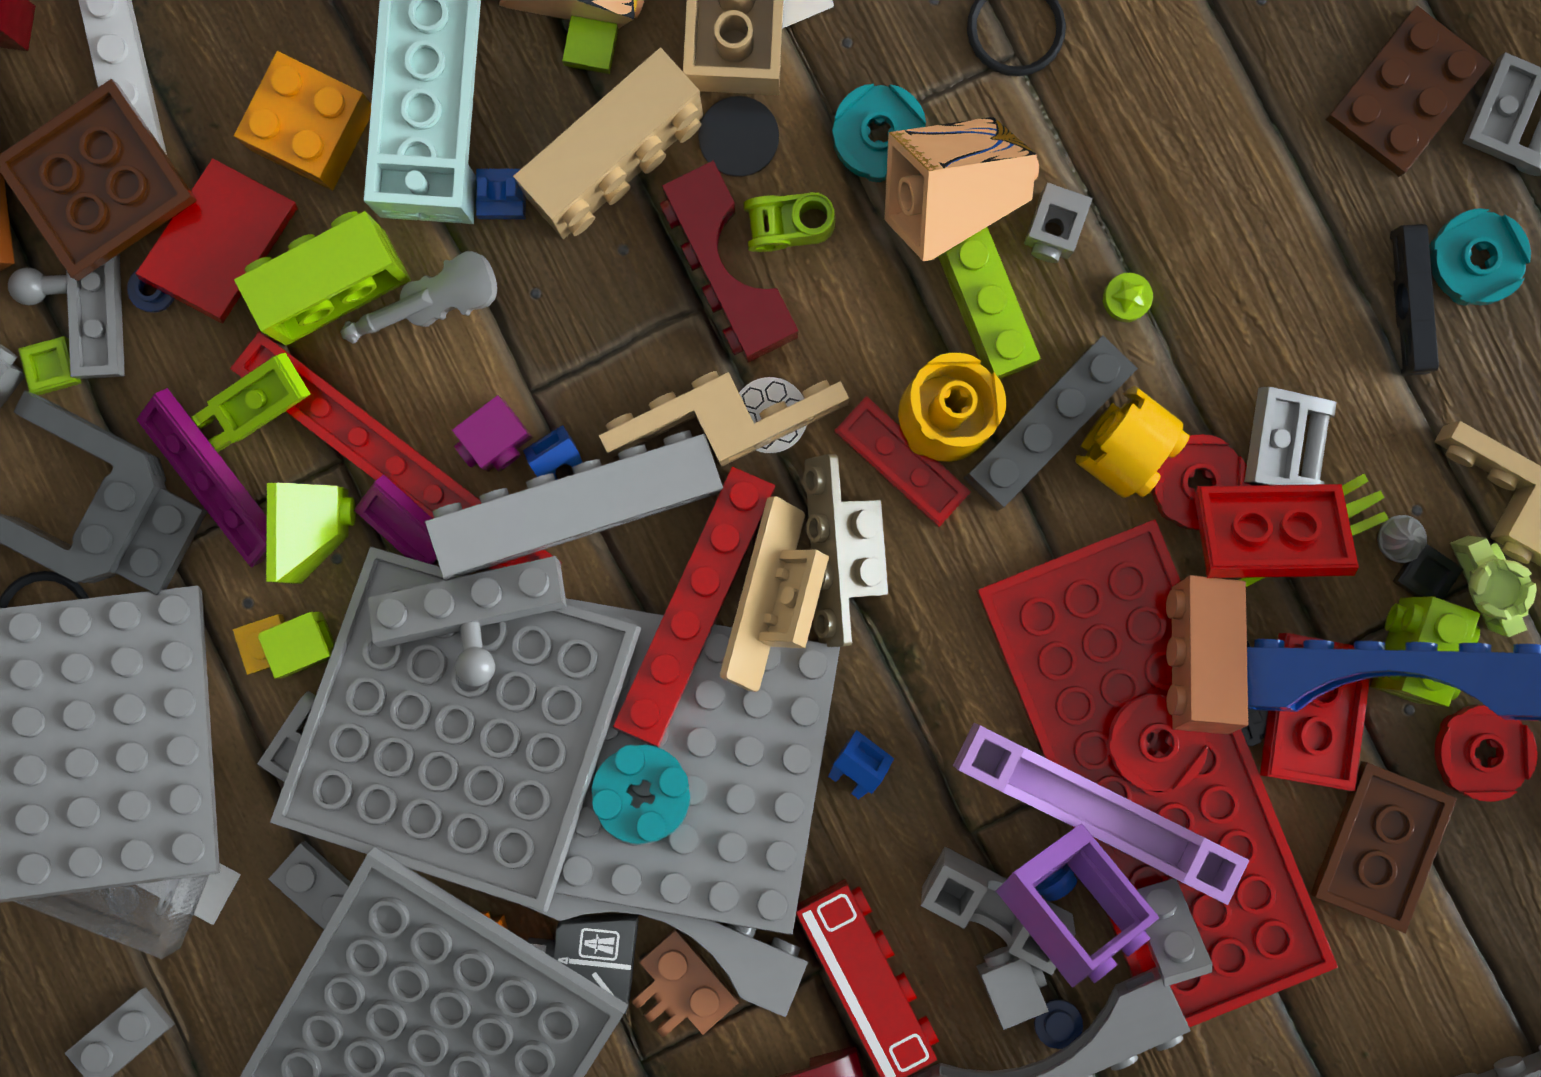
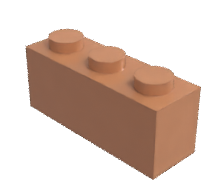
[1166,575,1248,734]

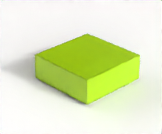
[562,15,618,74]
[18,336,82,395]

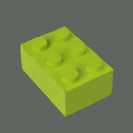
[234,211,411,346]

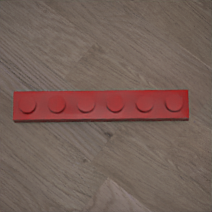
[613,467,776,748]

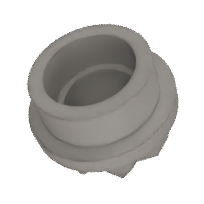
[1377,515,1427,563]

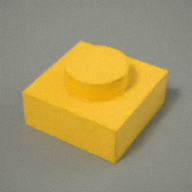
[232,614,285,675]

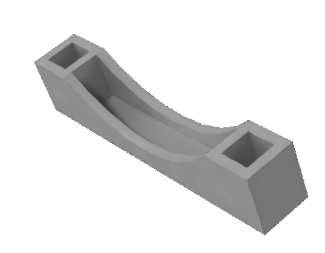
[523,893,808,1017]
[909,967,1191,1077]

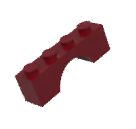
[659,160,799,363]

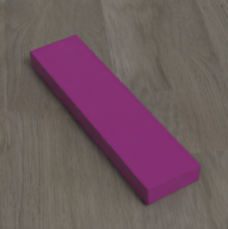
[137,388,267,568]

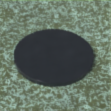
[698,96,779,177]

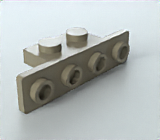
[803,454,888,647]

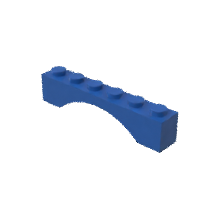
[1247,639,1541,721]

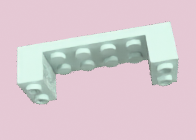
[364,0,481,224]

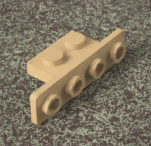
[720,496,829,692]

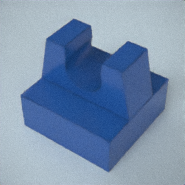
[476,169,526,219]
[523,425,583,480]
[828,730,894,799]

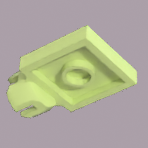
[1450,535,1537,637]

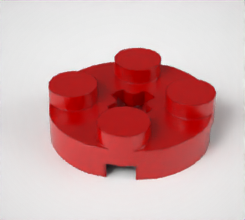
[1151,434,1250,531]
[1106,694,1208,791]
[1435,704,1538,802]

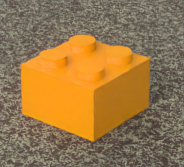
[234,51,371,191]

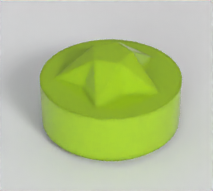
[1103,273,1153,322]

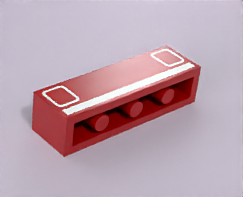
[796,878,940,1077]

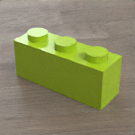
[938,227,1041,379]

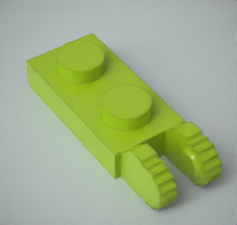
[191,353,311,452]

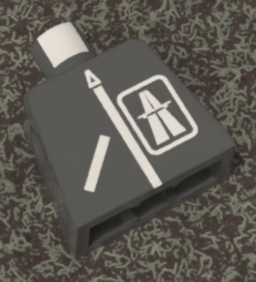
[528,913,639,1014]

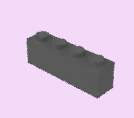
[963,335,1138,511]

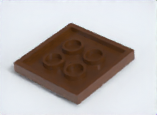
[0,79,197,281]

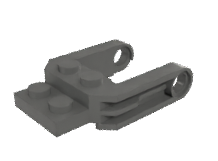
[0,390,207,595]

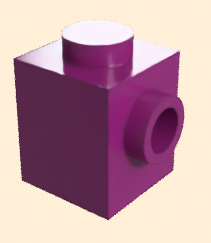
[452,395,533,472]

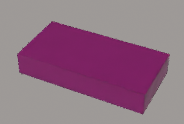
[354,474,438,565]

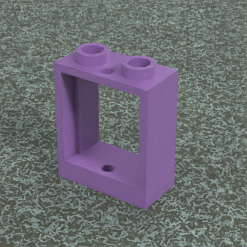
[996,823,1159,988]

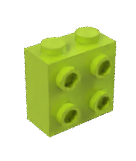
[1370,597,1481,707]

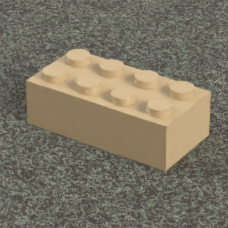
[683,0,784,95]
[513,47,703,240]

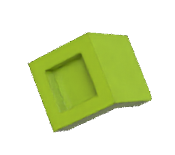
[258,612,335,679]

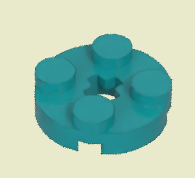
[832,84,926,183]
[1429,208,1531,306]
[591,745,690,845]

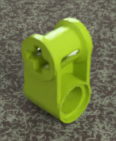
[743,192,835,252]

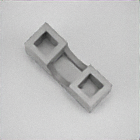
[921,847,1076,975]

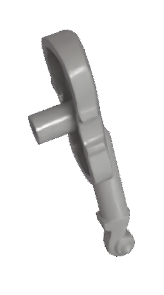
[340,251,497,344]

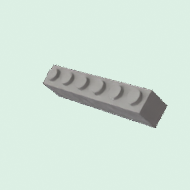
[425,430,723,580]

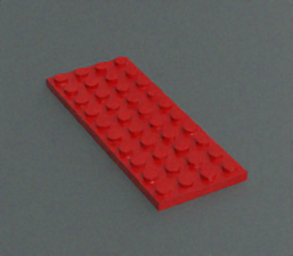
[976,519,1338,1028]

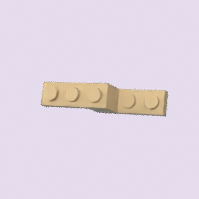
[599,371,849,467]
[1434,421,1541,566]

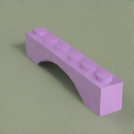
[953,723,1249,905]

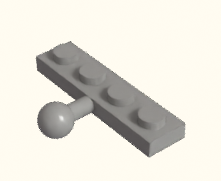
[8,253,125,379]
[368,556,567,686]

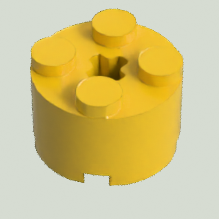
[898,353,1006,462]
[1075,386,1190,498]

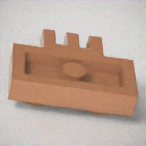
[631,928,739,1038]

